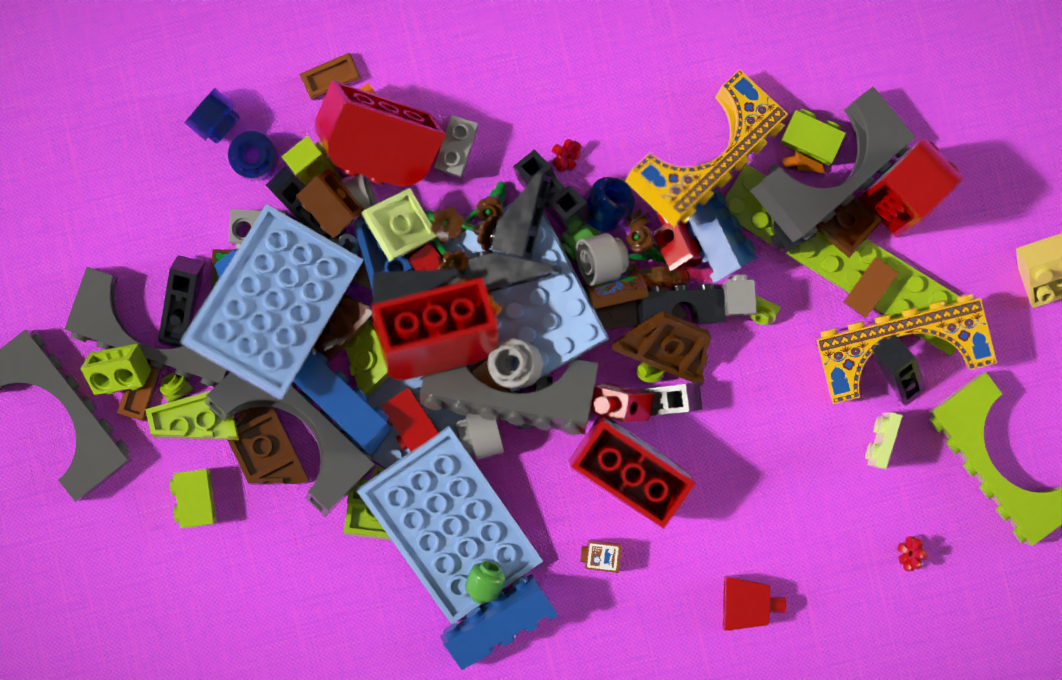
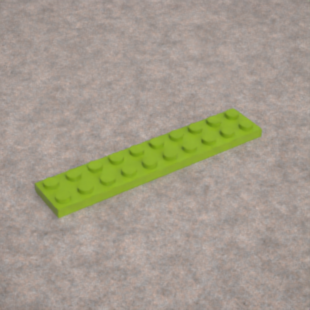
[725,164,958,356]

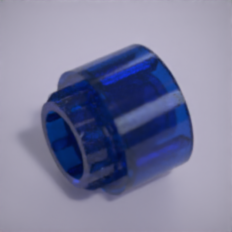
[184,88,240,143]
[228,131,278,181]
[583,177,635,232]

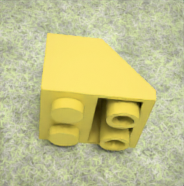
[1016,233,1062,308]

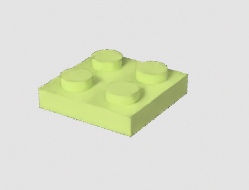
[362,188,437,261]
[865,412,903,469]

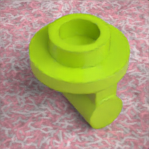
[750,295,781,325]
[637,362,665,383]
[160,373,193,403]

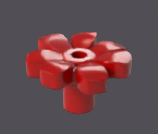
[552,139,582,173]
[897,536,928,572]

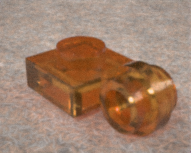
[641,266,690,288]

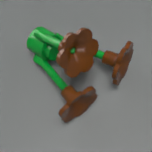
[424,207,498,275]

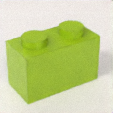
[779,109,846,166]
[170,468,217,528]

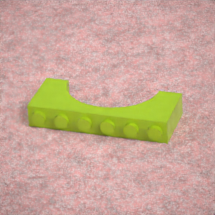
[928,372,1062,546]

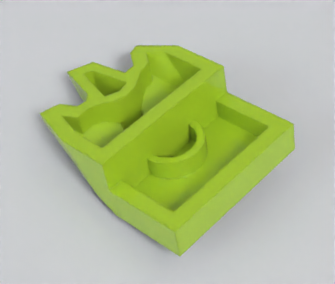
[343,465,392,541]

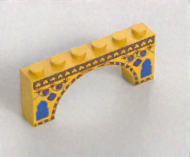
[625,69,788,227]
[816,293,997,404]

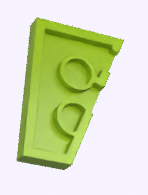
[343,321,389,397]
[145,391,239,440]

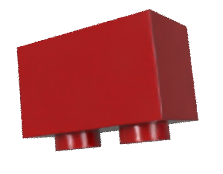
[381,388,439,452]

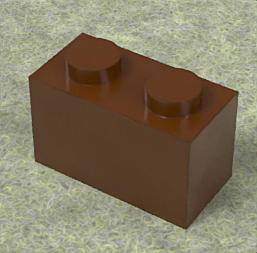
[296,169,365,238]

